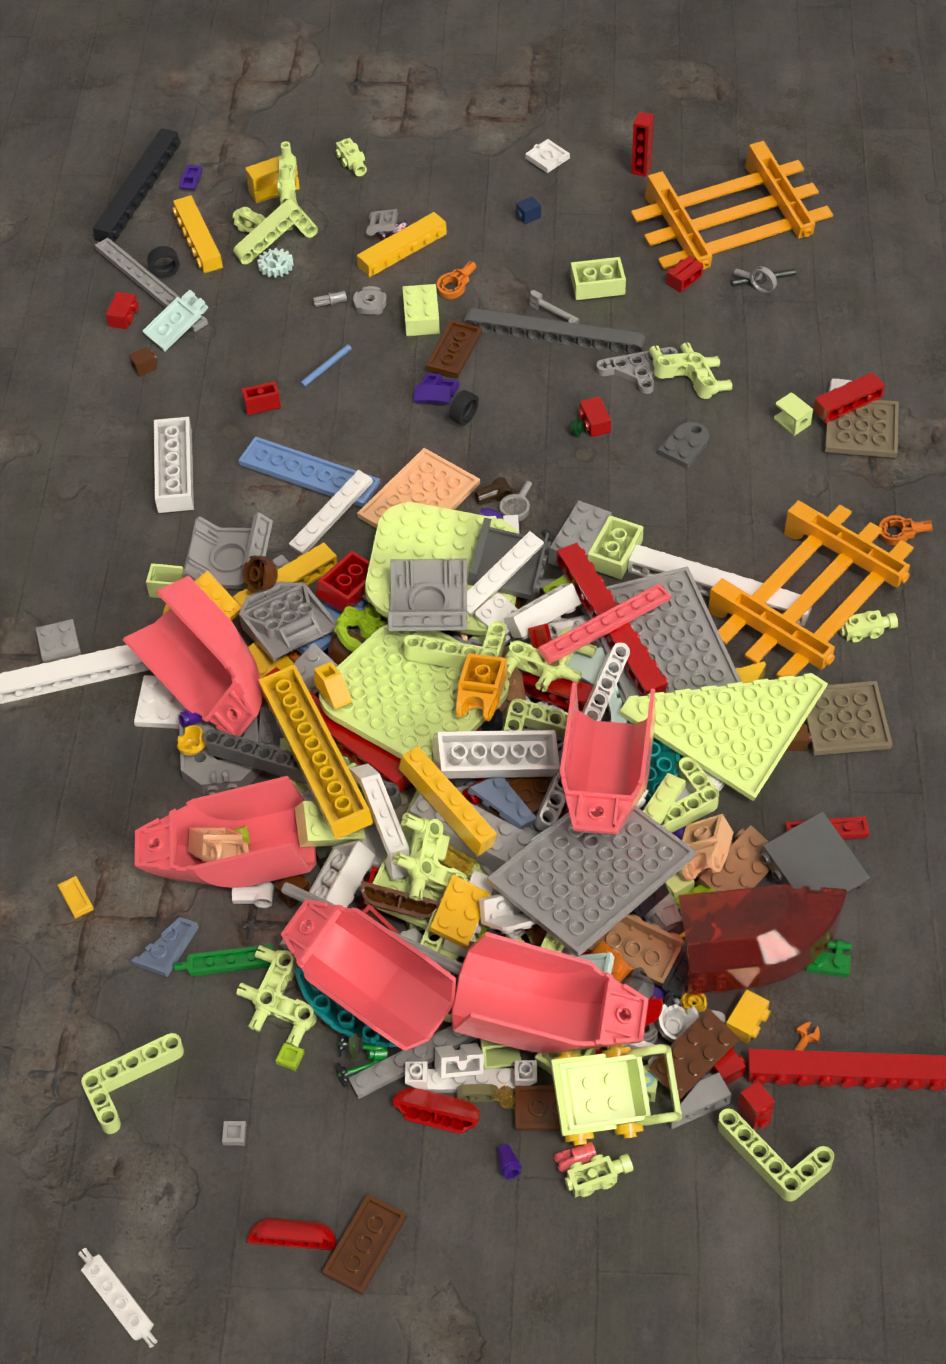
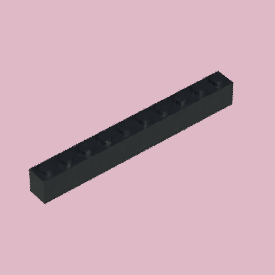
[93,128,181,242]

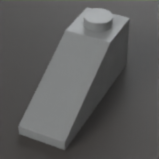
[669,1072,731,1130]

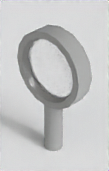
[734,266,777,294]
[499,481,532,521]

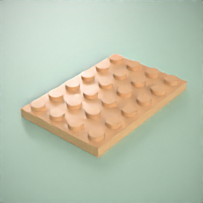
[357,448,480,529]

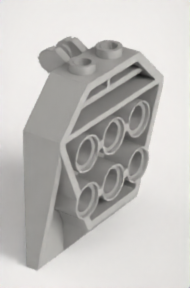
[239,582,337,661]
[179,716,262,795]

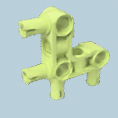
[278,141,298,230]
[649,343,732,399]
[505,629,597,692]
[393,812,468,901]
[236,945,317,1047]

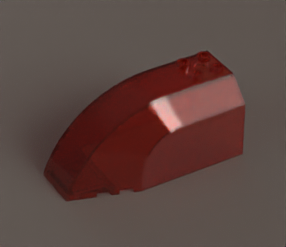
[678,884,847,995]

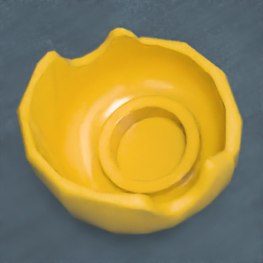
[177,725,205,756]

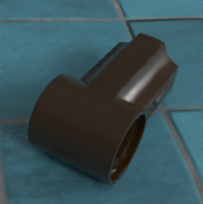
[474,477,513,505]

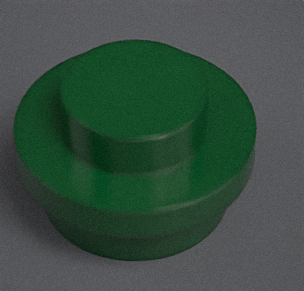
[570,419,584,436]

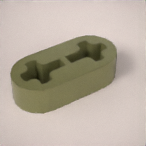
[457,1084,498,1103]

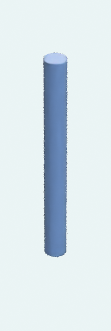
[300,344,352,388]

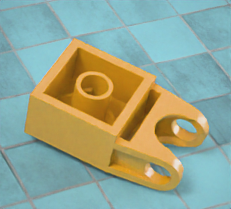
[456,653,508,722]

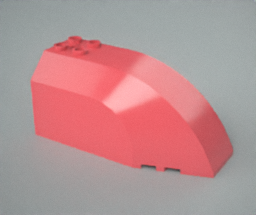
[123,576,262,737]
[560,682,655,835]
[135,776,316,888]
[281,899,456,1051]
[451,932,649,1053]

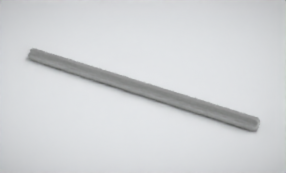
[281,882,463,975]

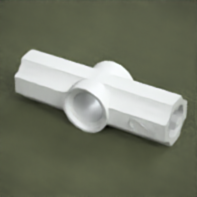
[548,615,589,640]

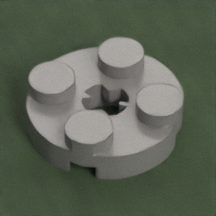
[353,286,387,315]

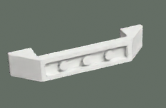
[349,764,410,881]
[405,1060,537,1093]

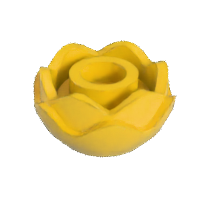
[680,990,707,1013]

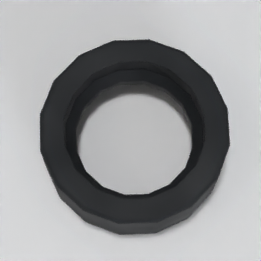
[147,246,180,278]
[449,390,479,425]

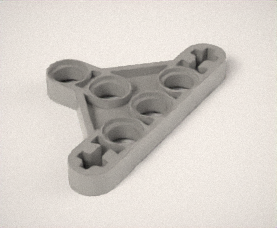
[596,347,678,394]

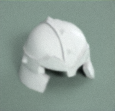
[656,1004,699,1043]

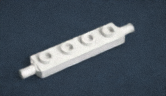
[79,1248,157,1348]

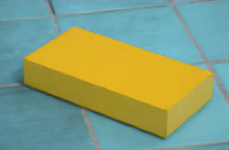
[58,876,94,919]

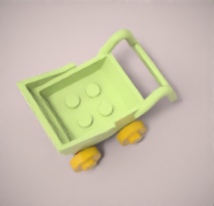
[550,1044,682,1146]

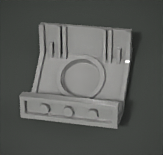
[182,512,273,589]
[388,558,467,631]

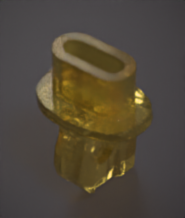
[493,1085,515,1109]

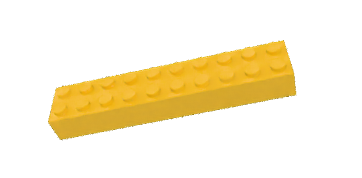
[258,665,373,840]

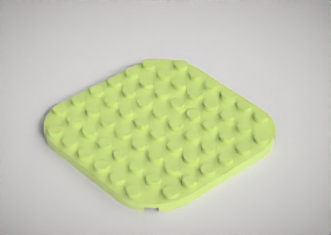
[365,502,519,635]
[319,624,509,762]

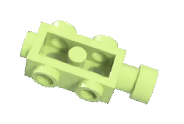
[335,138,367,176]
[232,207,266,233]
[839,610,898,642]
[564,1154,633,1197]

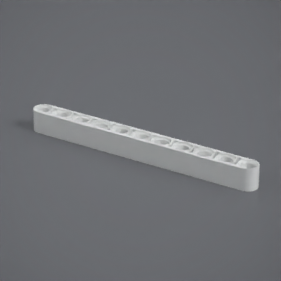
[535,643,630,831]

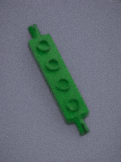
[174,944,287,977]

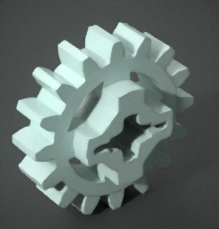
[258,248,294,278]

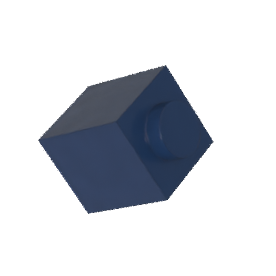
[515,196,541,224]

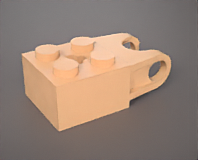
[681,814,733,881]
[188,827,249,862]

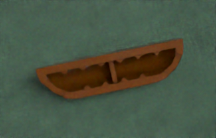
[361,881,440,919]

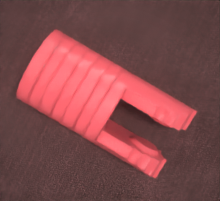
[554,1142,597,1173]

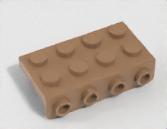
[695,825,771,911]
[586,914,683,986]

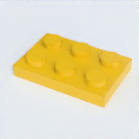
[428,875,490,949]

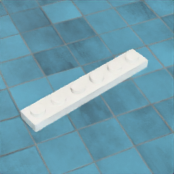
[289,470,373,555]
[467,531,544,617]

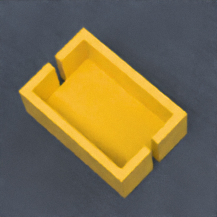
[245,156,300,204]

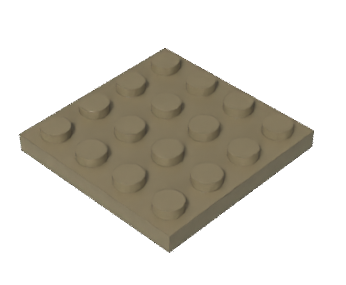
[825,400,899,458]
[806,681,893,756]

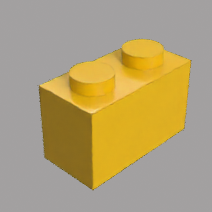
[726,989,771,1044]

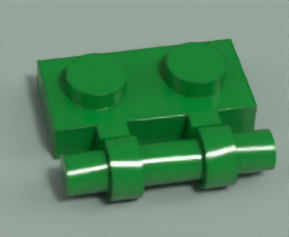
[806,937,852,978]

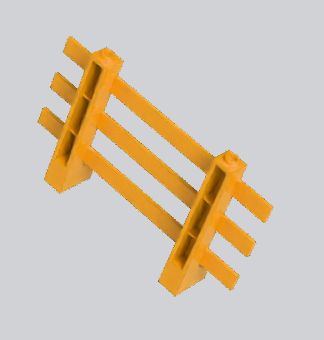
[631,141,833,270]
[708,500,914,678]

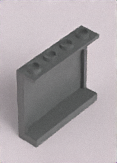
[467,517,551,600]
[759,811,870,920]

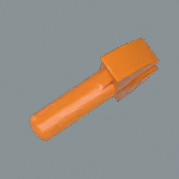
[794,1022,820,1051]

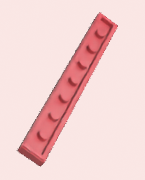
[538,583,671,665]

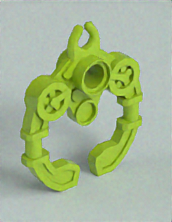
[334,604,388,652]

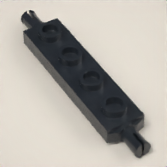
[661,913,716,1007]

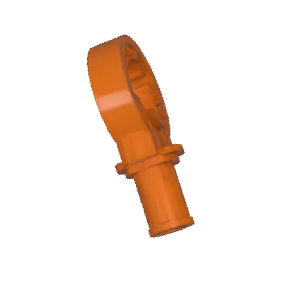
[437,261,477,299]
[879,515,932,546]

